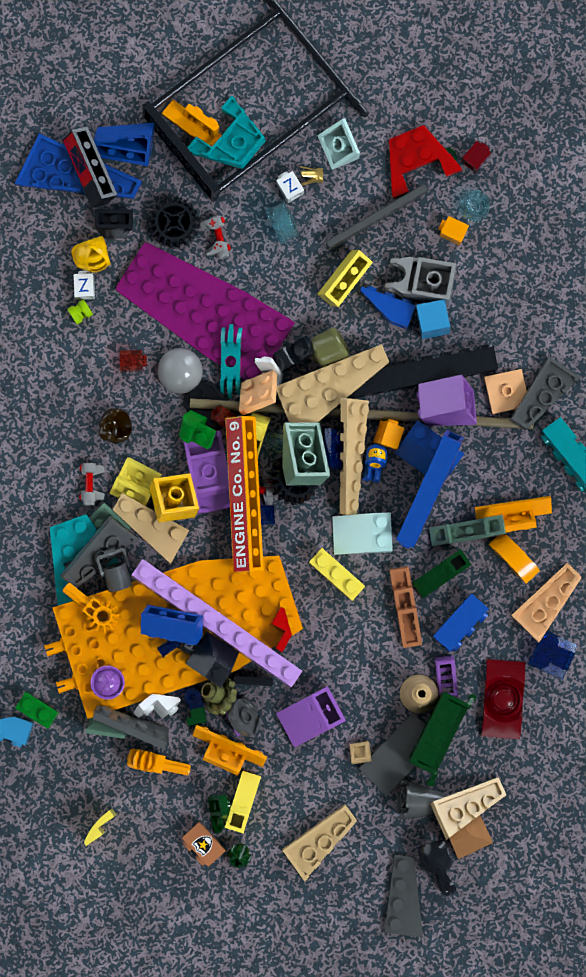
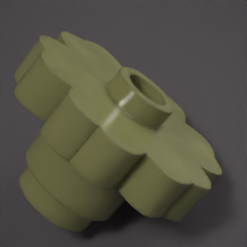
[201,677,237,715]

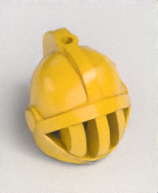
[71,236,111,272]

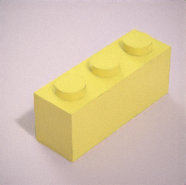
[317,250,373,307]
[309,548,365,601]

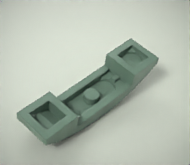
[429,515,506,546]

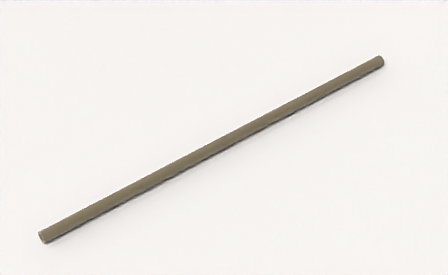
[190,398,534,429]

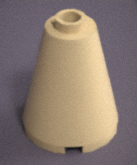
[400,675,438,713]

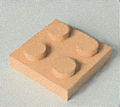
[239,370,277,415]

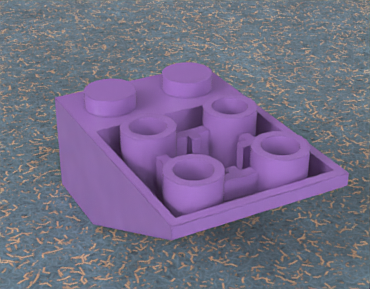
[276,686,346,748]

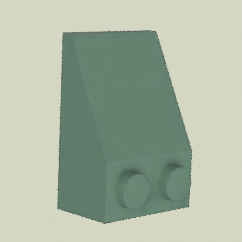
[282,423,330,485]

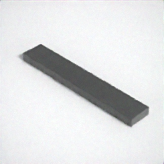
[326,185,428,251]

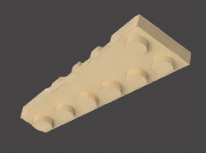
[340,398,369,515]

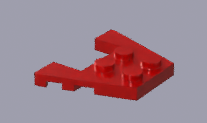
[389,125,462,199]

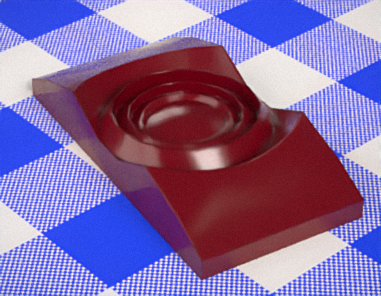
[481,659,525,739]

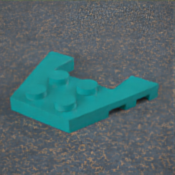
[187,95,266,169]

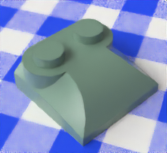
[86,717,127,739]

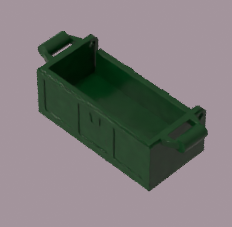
[407,692,476,786]

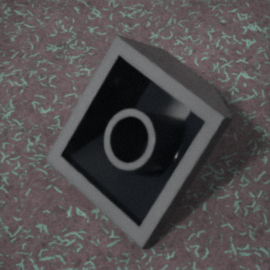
[185,631,239,687]

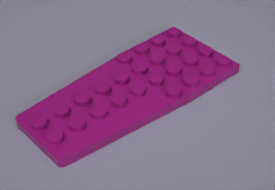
[116,243,295,381]

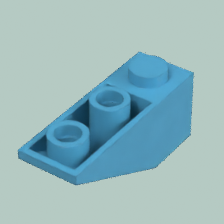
[0,717,34,747]

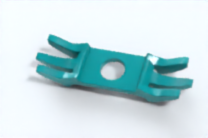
[220,324,242,399]

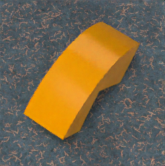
[489,534,540,584]

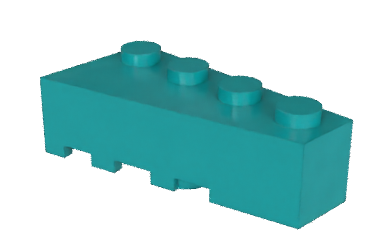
[540,417,586,493]

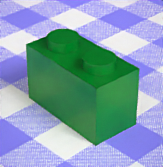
[15,692,60,729]

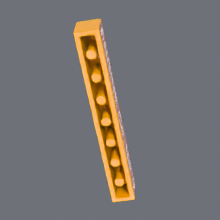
[225,416,264,573]

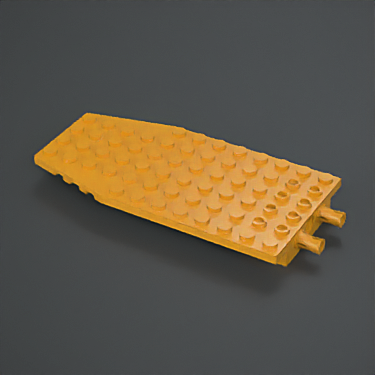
[44,556,303,719]

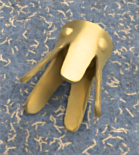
[300,166,328,186]

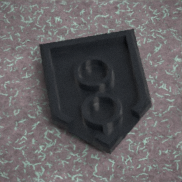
[183,381,236,429]

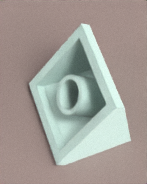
[317,119,360,170]

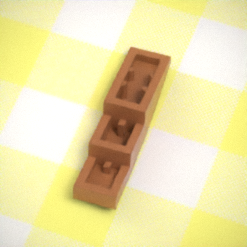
[389,566,422,648]

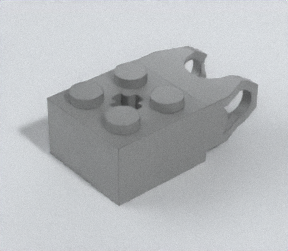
[385,257,456,306]

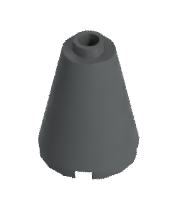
[396,781,448,820]

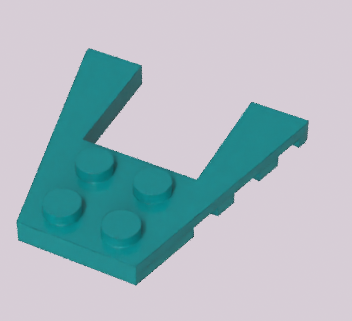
[50,514,119,606]

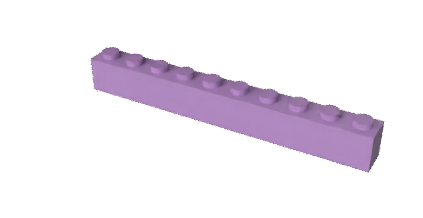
[131,559,302,688]

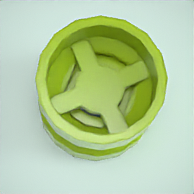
[67,299,93,325]

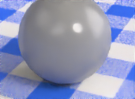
[157,348,203,394]

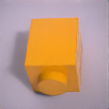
[438,216,469,246]
[373,419,404,450]

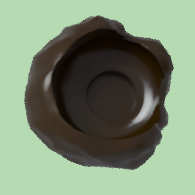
[99,408,132,444]

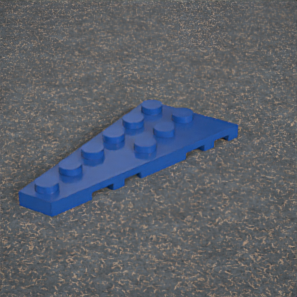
[15,133,142,199]

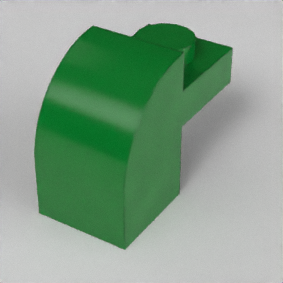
[178,410,216,449]

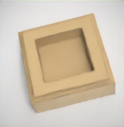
[349,741,372,764]

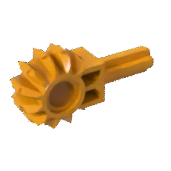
[63,583,119,633]
[127,748,191,776]

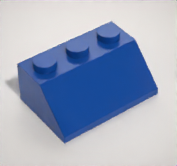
[395,420,465,479]

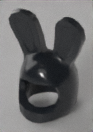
[418,837,456,897]

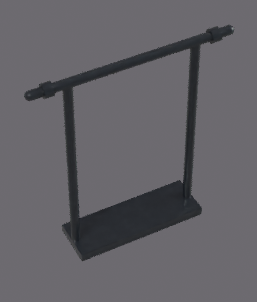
[142,0,369,202]

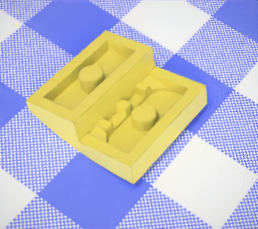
[109,457,162,506]
[84,809,116,846]

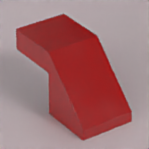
[270,607,292,653]

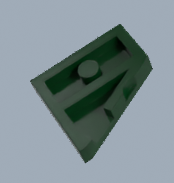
[207,795,230,834]

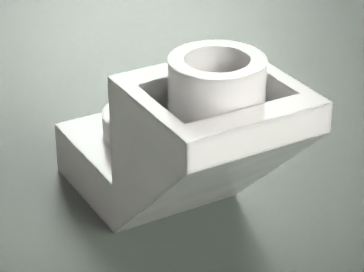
[134,694,181,719]

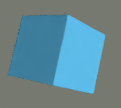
[416,299,450,339]

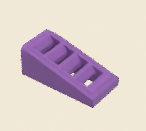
[434,656,458,697]

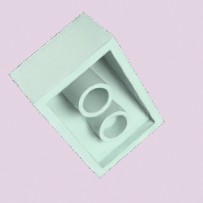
[332,512,393,555]

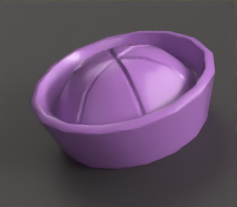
[90,665,125,700]

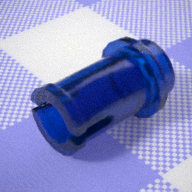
[156,640,182,658]

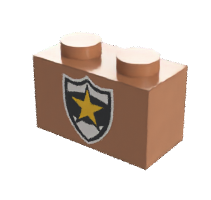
[182,821,226,867]

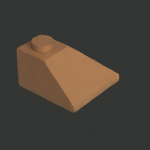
[448,815,493,859]

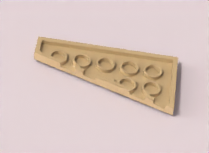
[276,344,389,423]

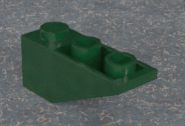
[412,549,472,598]

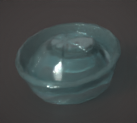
[459,190,490,222]

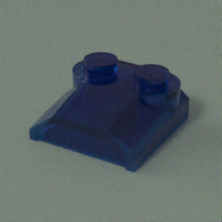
[527,631,577,680]

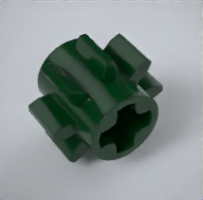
[227,844,253,868]

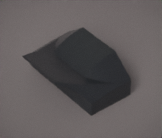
[95,209,133,239]

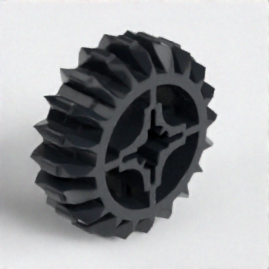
[149,197,200,249]
[268,457,318,506]

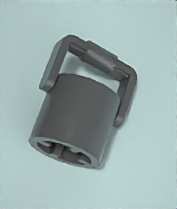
[95,547,132,592]

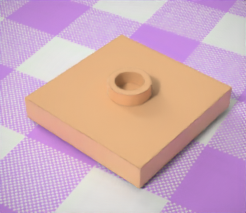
[484,369,527,414]

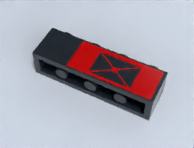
[62,126,117,208]

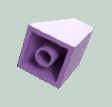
[417,375,477,426]

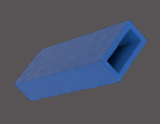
[396,430,464,548]

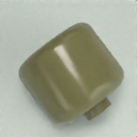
[310,327,350,368]

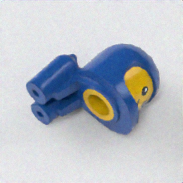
[363,444,387,483]

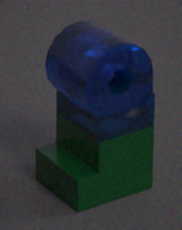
[184,689,207,726]

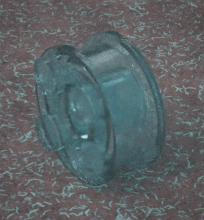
[265,199,301,245]

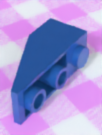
[360,285,415,330]

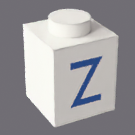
[276,171,304,203]
[74,271,95,300]

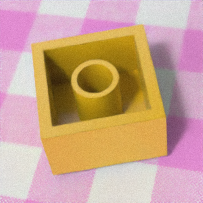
[150,473,199,523]

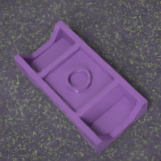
[184,431,230,515]

